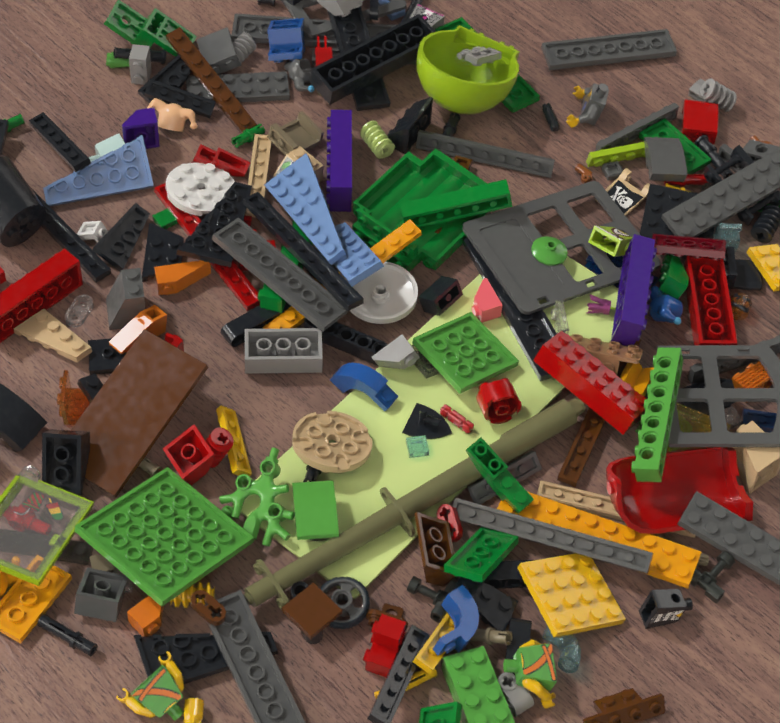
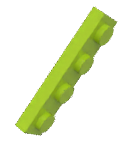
[586,142,646,167]

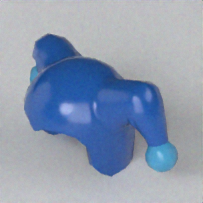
[649,286,683,325]

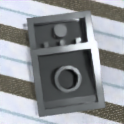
[644,137,687,182]

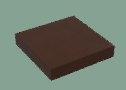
[282,582,343,640]

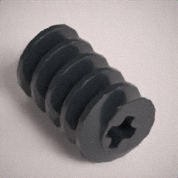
[751,205,780,243]

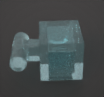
[713,223,742,252]

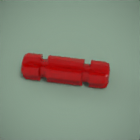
[440,404,474,434]

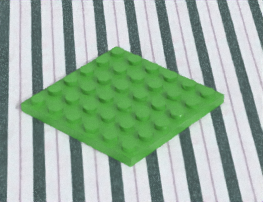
[75,467,254,607]

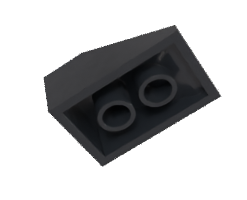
[42,429,90,496]

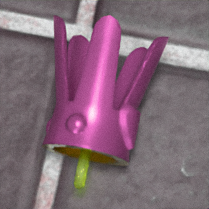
[586,294,615,315]

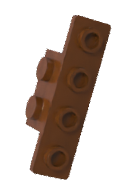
[583,688,666,723]

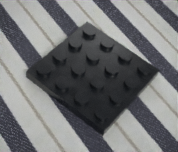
[640,184,715,256]

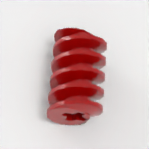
[206,427,234,468]

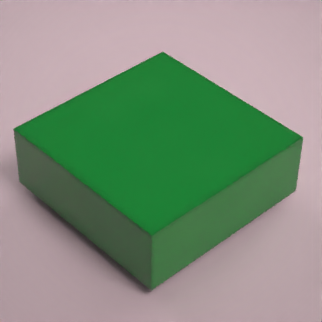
[152,208,177,229]

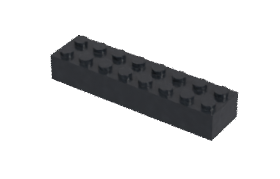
[310,14,436,105]

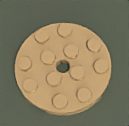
[292,411,372,473]

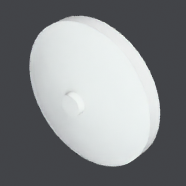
[350,262,418,324]

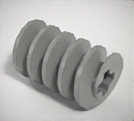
[233,32,257,63]
[699,78,737,112]

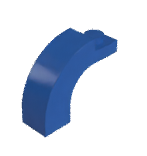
[330,363,398,412]
[433,585,479,656]

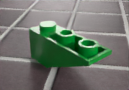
[658,254,689,299]

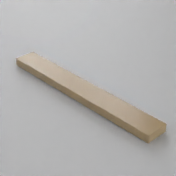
[537,480,695,538]

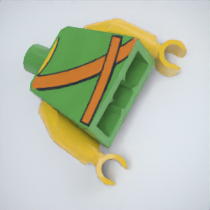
[503,639,557,709]
[116,651,184,721]

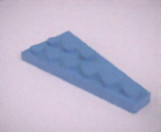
[43,135,154,206]

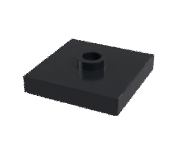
[88,338,128,375]

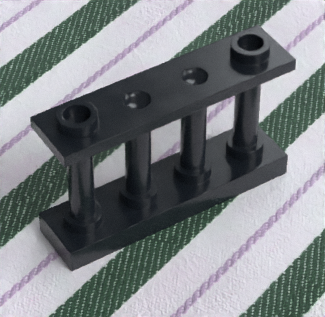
[703,145,780,226]

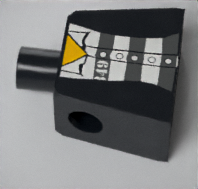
[639,589,693,629]

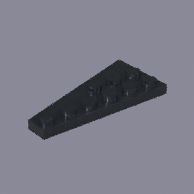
[176,182,252,267]
[134,632,278,684]

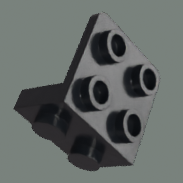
[724,247,762,291]

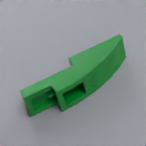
[466,437,534,514]

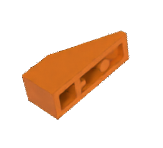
[154,260,211,296]

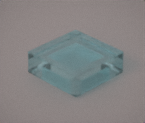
[406,435,429,458]

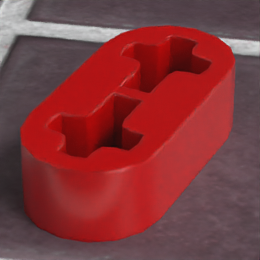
[437,504,463,542]

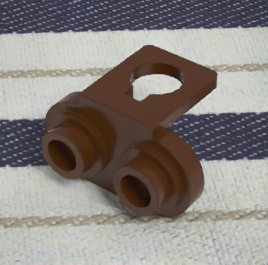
[366,603,408,631]

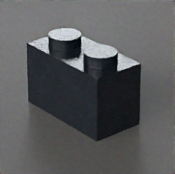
[418,276,463,316]

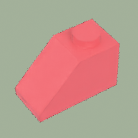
[472,278,503,322]

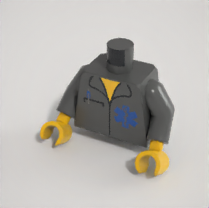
[566,83,609,128]

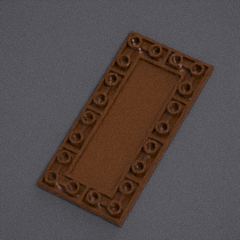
[71,329,208,497]

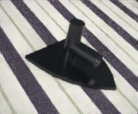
[402,403,452,439]

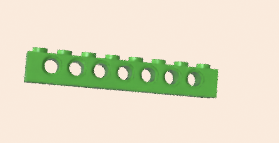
[632,347,684,482]

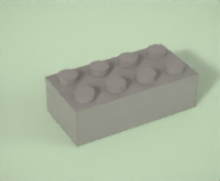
[245,328,323,374]

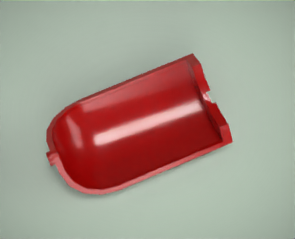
[606,447,753,534]

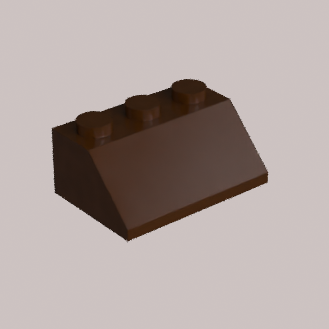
[414,512,456,587]

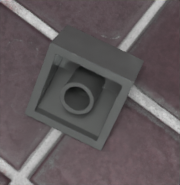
[74,568,128,622]

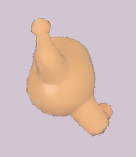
[148,98,198,132]

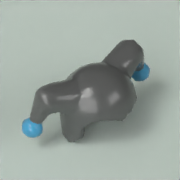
[284,58,315,93]

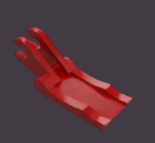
[315,36,332,66]

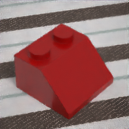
[163,424,216,485]

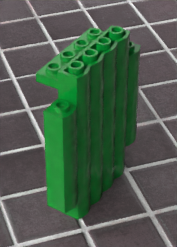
[352,148,491,272]

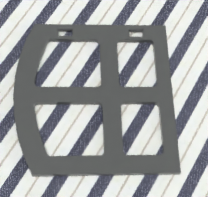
[657,345,780,447]

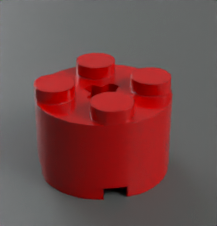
[477,378,522,424]

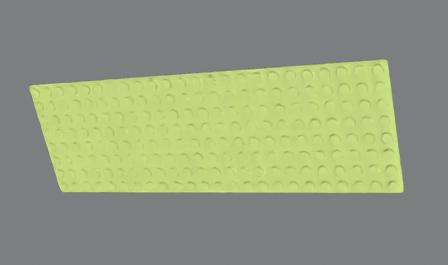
[232,256,618,599]

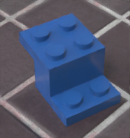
[267,18,305,63]

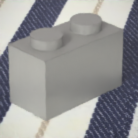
[129,44,152,85]

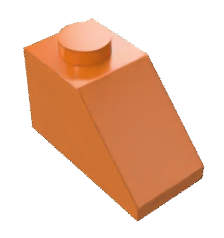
[127,595,164,637]

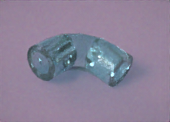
[542,626,581,673]

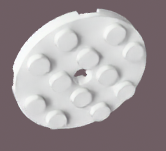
[165,163,235,216]

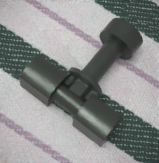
[690,551,735,603]
[407,576,457,623]

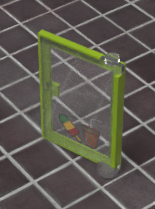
[0,466,94,586]

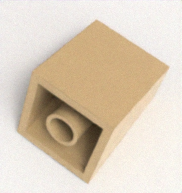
[732,421,780,494]

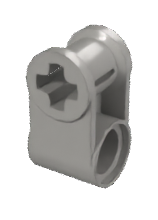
[498,672,534,717]

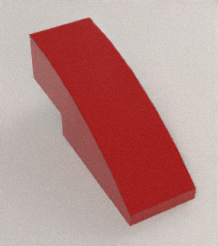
[192,144,251,177]

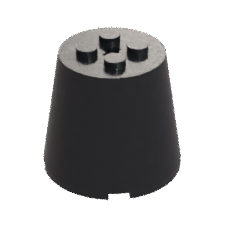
[0,155,46,247]

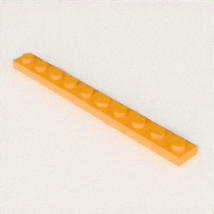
[262,219,422,329]

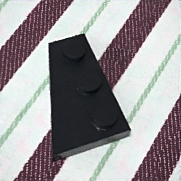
[453,577,518,631]

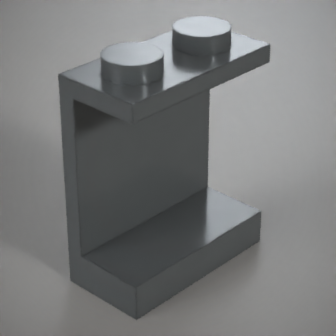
[196,27,241,75]

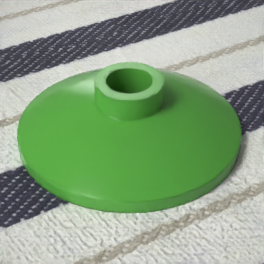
[531,236,568,266]

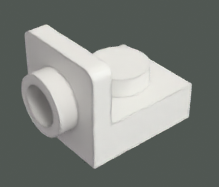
[77,221,108,243]

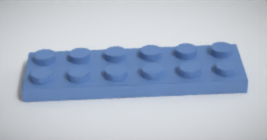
[333,222,384,287]

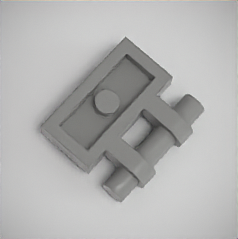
[457,46,502,66]

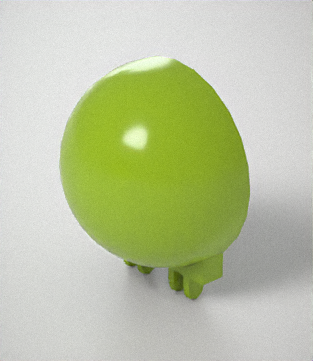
[417,25,520,114]

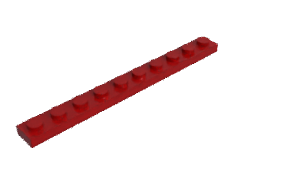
[154,183,260,311]

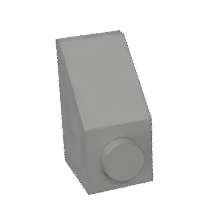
[372,334,420,369]

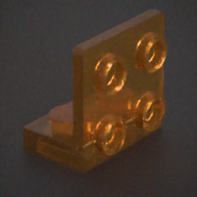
[57,370,90,425]

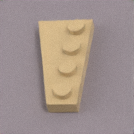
[14,309,92,362]

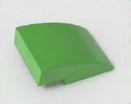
[292,480,339,540]

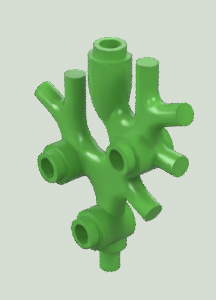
[219,448,295,547]

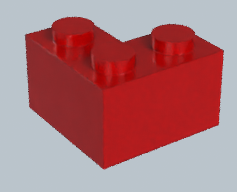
[363,614,406,677]

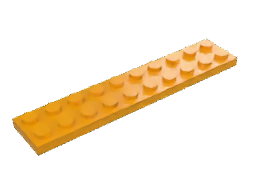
[497,492,701,589]

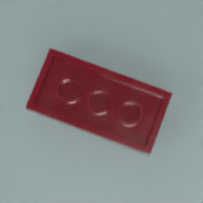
[652,234,726,260]

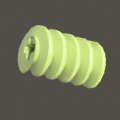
[360,120,395,159]

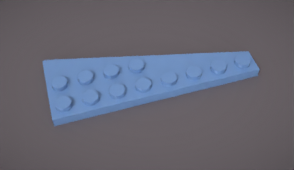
[265,154,346,265]

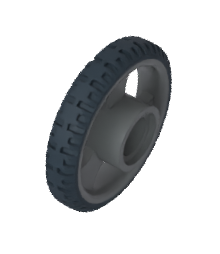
[320,576,370,629]

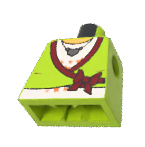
[588,226,632,257]

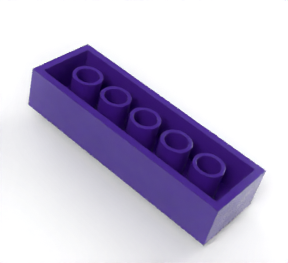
[326,110,352,212]
[611,234,657,346]

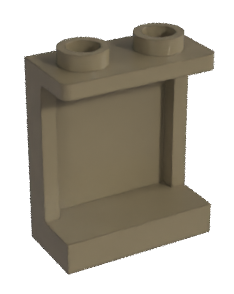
[267,111,324,156]

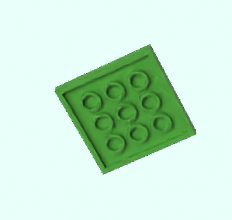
[412,312,519,394]

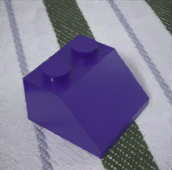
[122,107,160,149]

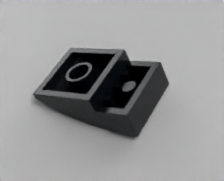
[0,383,48,452]

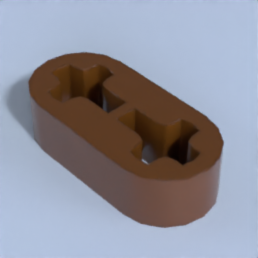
[191,590,226,626]

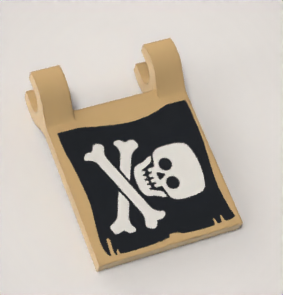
[596,168,650,216]

